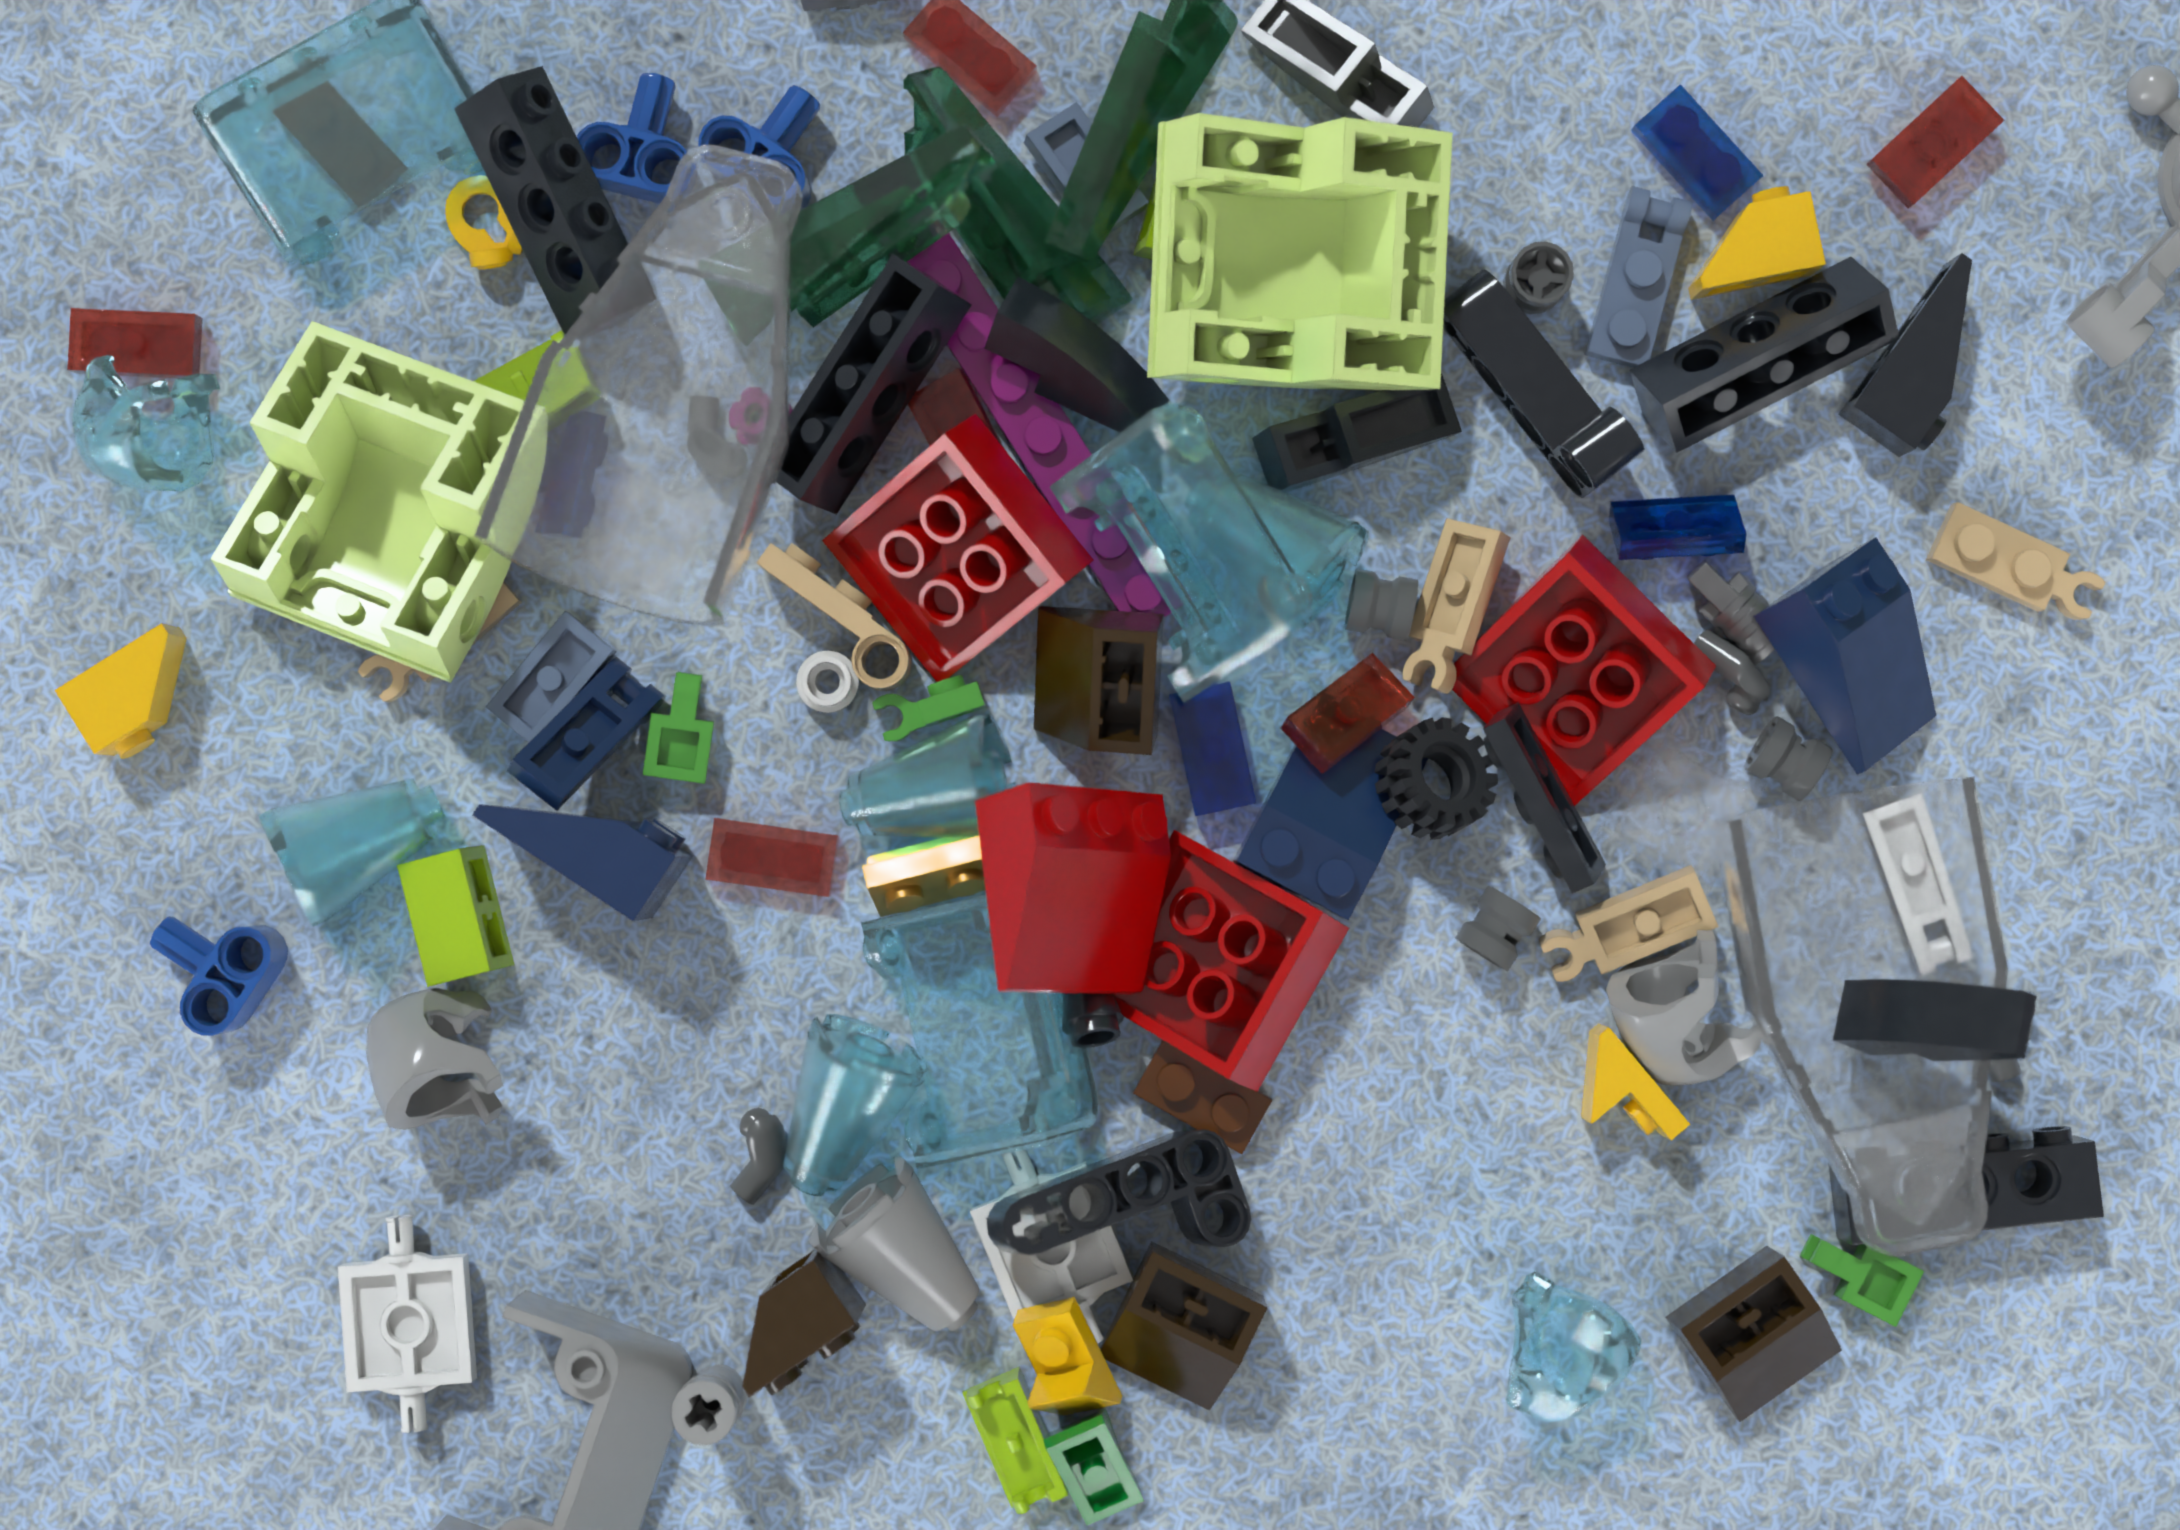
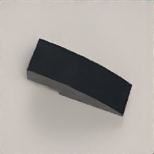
[984,277,1169,445]
[1252,373,1462,497]
[1833,979,2037,1062]

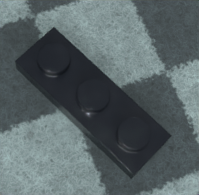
[1483,702,1606,894]

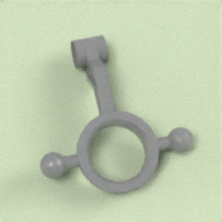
[2066,65,2180,368]

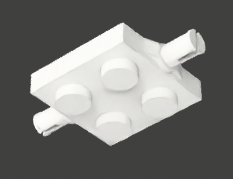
[970,1141,1133,1344]
[338,1215,477,1433]

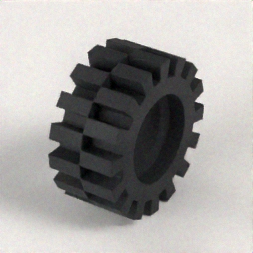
[1375,717,1498,840]

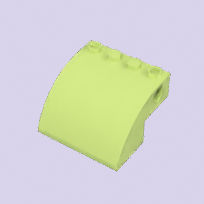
[1147,113,1453,390]
[210,321,540,683]

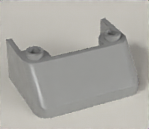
[433,1290,693,1530]

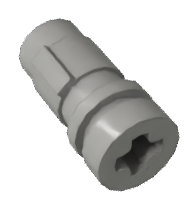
[671,1365,748,1445]

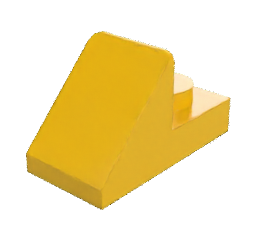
[1581,1023,1691,1141]
[1012,1297,1122,1416]

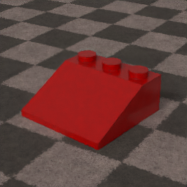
[822,413,1094,682]
[1452,534,1716,806]
[975,782,1171,994]
[1114,830,1350,1092]

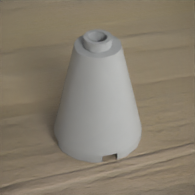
[809,1156,979,1331]

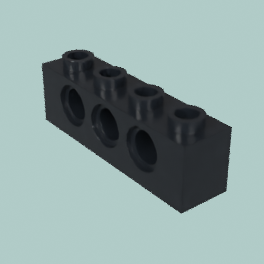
[454,66,654,340]
[757,254,972,515]
[1629,256,1900,453]
[1828,1126,2104,1245]

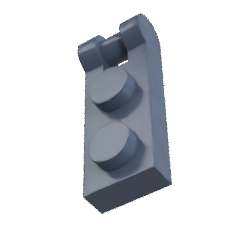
[1584,186,1693,368]

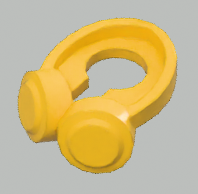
[445,175,523,270]

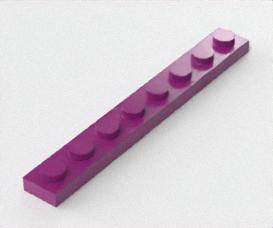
[867,186,1187,618]

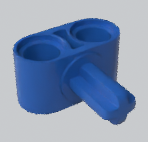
[577,73,698,206]
[698,85,820,219]
[150,916,288,1036]

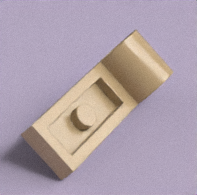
[756,543,912,691]

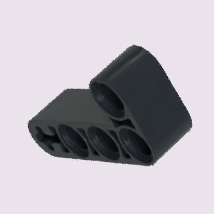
[1443,269,1644,498]
[987,1129,1251,1255]

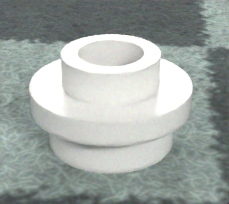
[796,651,859,713]

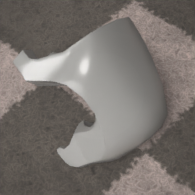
[1606,930,1761,1086]
[366,988,503,1130]

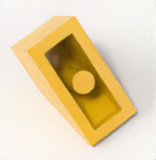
[1688,186,1826,300]
[54,623,187,759]

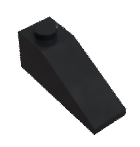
[1838,253,1972,457]

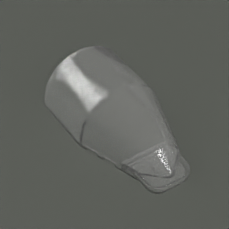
[474,145,803,627]
[1712,777,2008,1256]

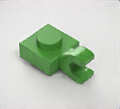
[642,672,714,784]
[872,675,987,742]
[1800,1234,1924,1327]

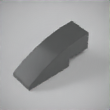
[1241,0,1434,128]

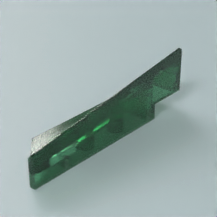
[1044,0,1238,262]
[903,67,1133,325]
[699,125,996,347]

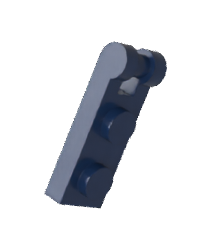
[507,657,666,811]

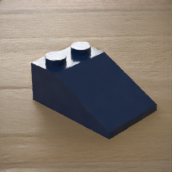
[1754,537,1937,775]
[1233,696,1428,920]
[472,804,693,921]

